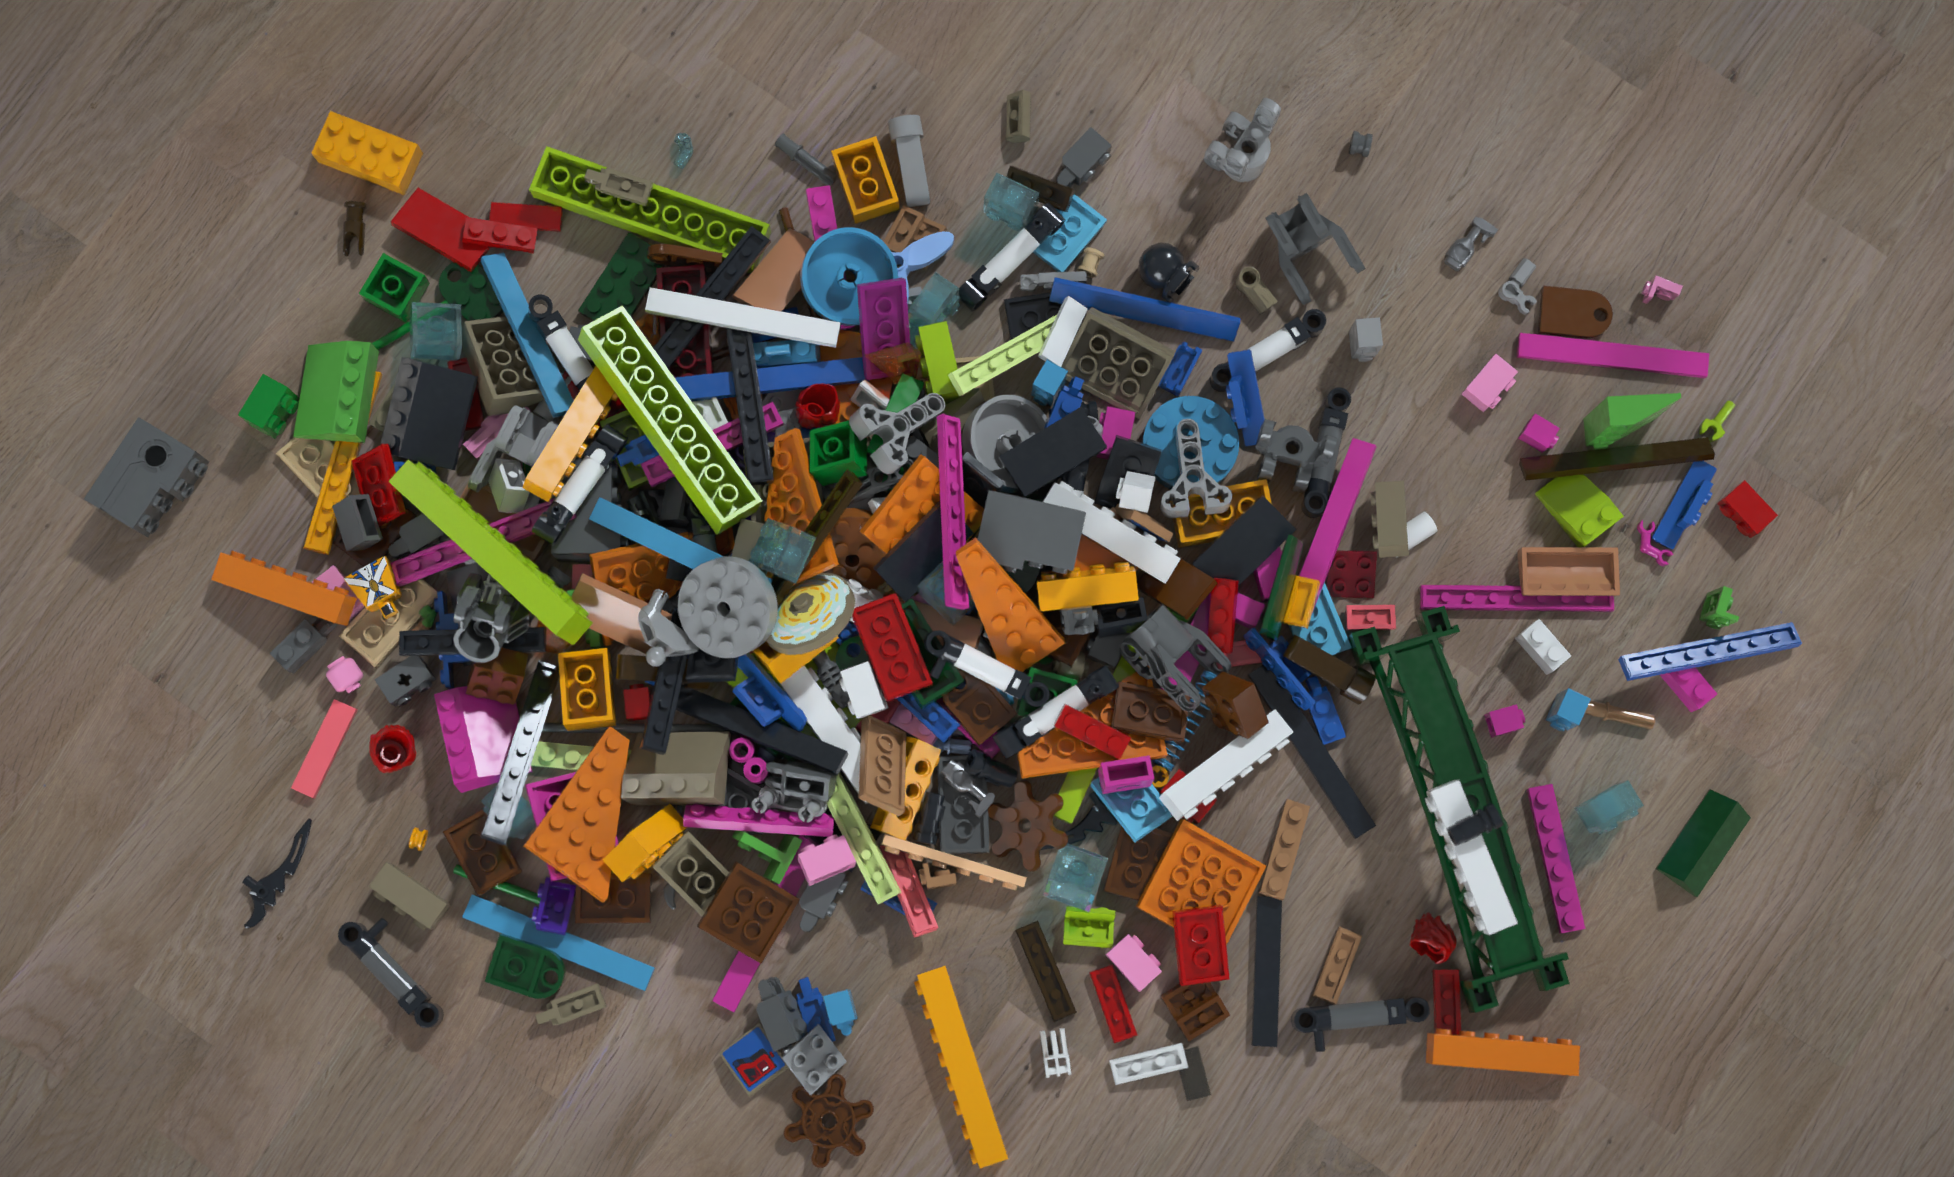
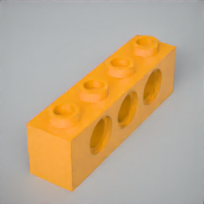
[870,737,941,840]

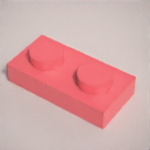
[1345,605,1396,631]

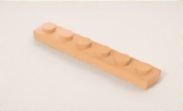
[880,835,1027,891]

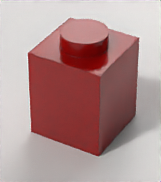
[623,684,651,721]

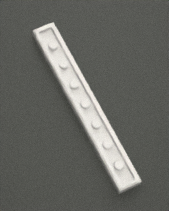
[645,288,840,348]

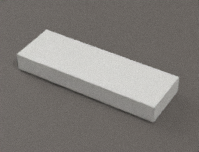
[1038,296,1087,367]
[1109,1043,1188,1085]

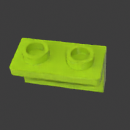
[1063,905,1115,948]

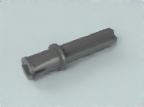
[775,133,837,186]

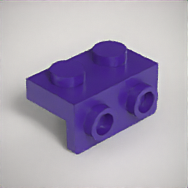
[532,876,576,935]

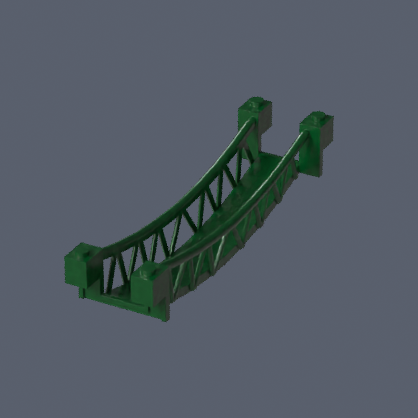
[1347,606,1570,1013]

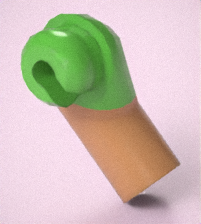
[411,605,437,631]

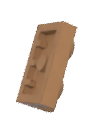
[919,863,957,890]

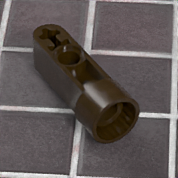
[1282,635,1376,705]
[616,654,710,689]

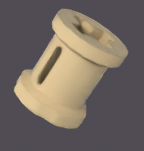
[1077,247,1104,278]

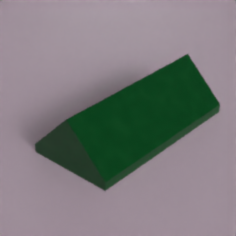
[1655,789,1751,898]

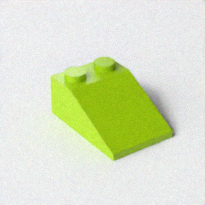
[1535,474,1624,547]

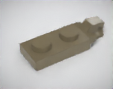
[585,168,653,206]
[535,983,607,1026]

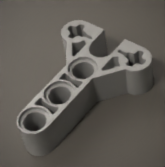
[849,393,945,474]
[1160,418,1232,518]

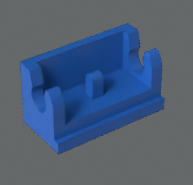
[1158,342,1202,397]

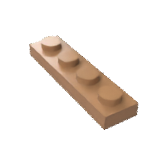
[1259,799,1310,901]

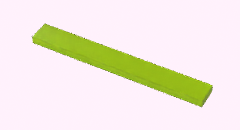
[1053,645,1141,825]

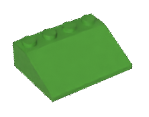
[293,341,379,443]
[1583,393,1681,450]

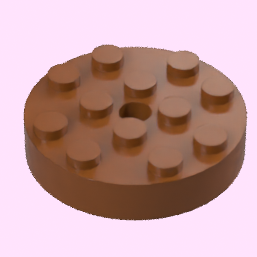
[823,508,890,594]

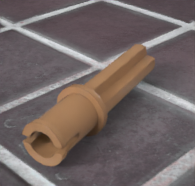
[1584,700,1655,730]

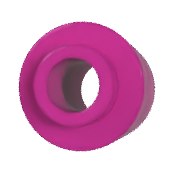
[729,738,756,763]
[744,757,770,784]

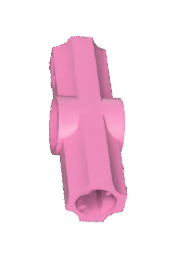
[463,407,531,460]

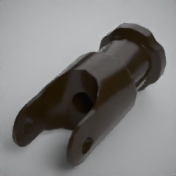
[343,201,366,256]

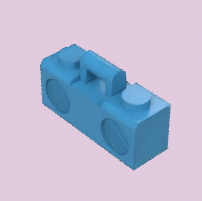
[753,340,821,369]
[823,990,858,1036]

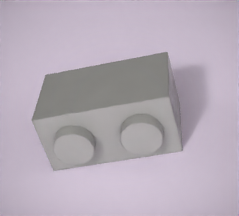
[1349,317,1383,362]

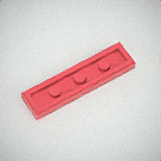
[291,699,358,799]
[879,845,938,938]

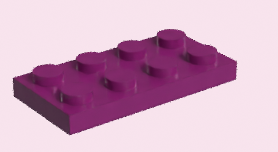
[857,277,912,380]

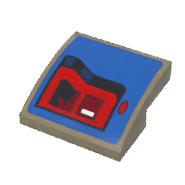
[719,1023,789,1097]

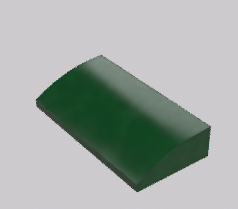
[1259,534,1304,641]
[901,598,964,710]

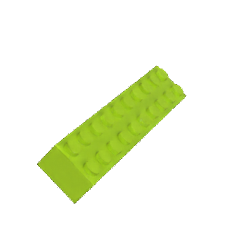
[529,146,771,274]
[578,306,762,535]
[388,460,593,645]

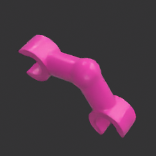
[1637,520,1673,566]

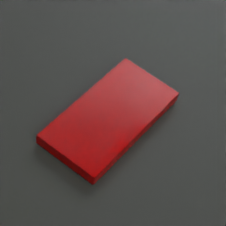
[391,187,491,272]
[852,593,933,702]

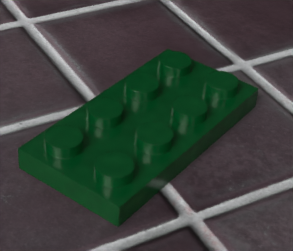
[578,232,665,321]

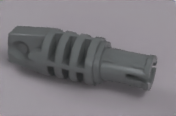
[813,650,850,709]

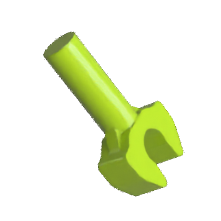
[1699,400,1735,442]

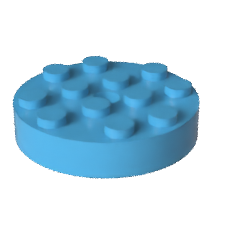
[800,227,898,326]
[1142,396,1239,490]

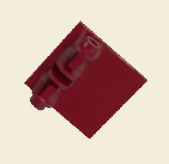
[1326,550,1377,598]

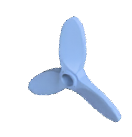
[892,231,954,304]

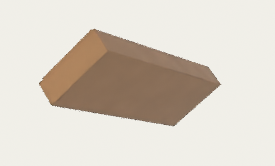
[1312,926,1362,1005]

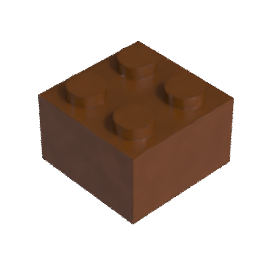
[466,648,528,705]
[1202,672,1269,739]

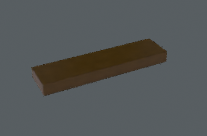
[1015,920,1077,1022]

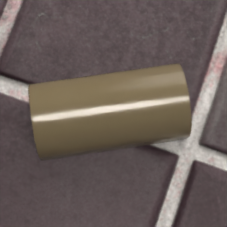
[1006,90,1031,143]

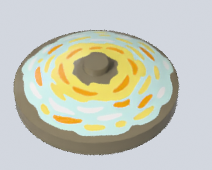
[766,573,855,655]

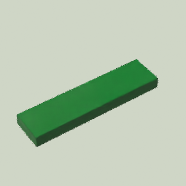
[866,373,925,454]

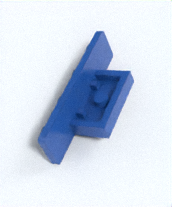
[1226,349,1265,446]
[1651,461,1717,550]
[434,591,471,690]
[1243,628,1316,710]
[732,653,808,732]

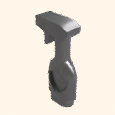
[1444,217,1499,271]
[941,760,995,819]

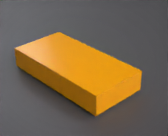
[1283,575,1321,629]

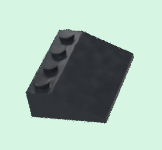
[380,357,478,470]

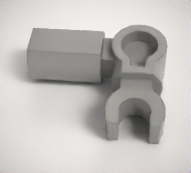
[1498,258,1537,315]

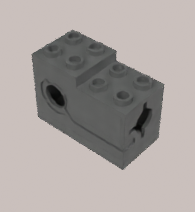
[84,417,209,537]
[551,457,631,562]
[978,490,1086,574]

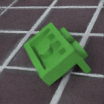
[1699,586,1739,629]

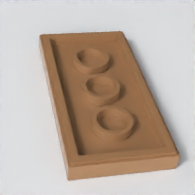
[859,715,906,816]

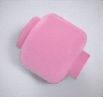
[326,656,363,694]

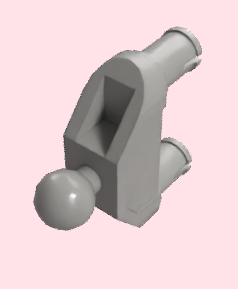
[638,589,699,666]
[752,785,827,822]

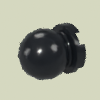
[1138,242,1199,303]

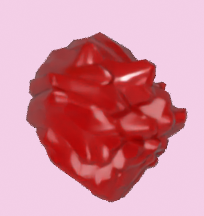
[795,383,840,429]
[369,725,417,774]
[1409,912,1457,964]

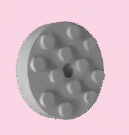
[962,395,1048,493]
[678,556,778,658]

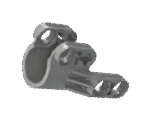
[1204,98,1281,182]
[468,405,558,510]

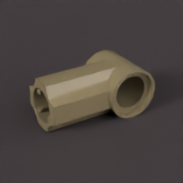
[1235,267,1278,315]

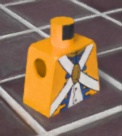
[343,556,402,619]

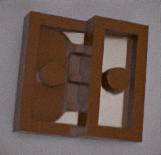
[1160,982,1231,1042]

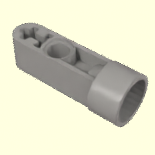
[888,115,930,207]

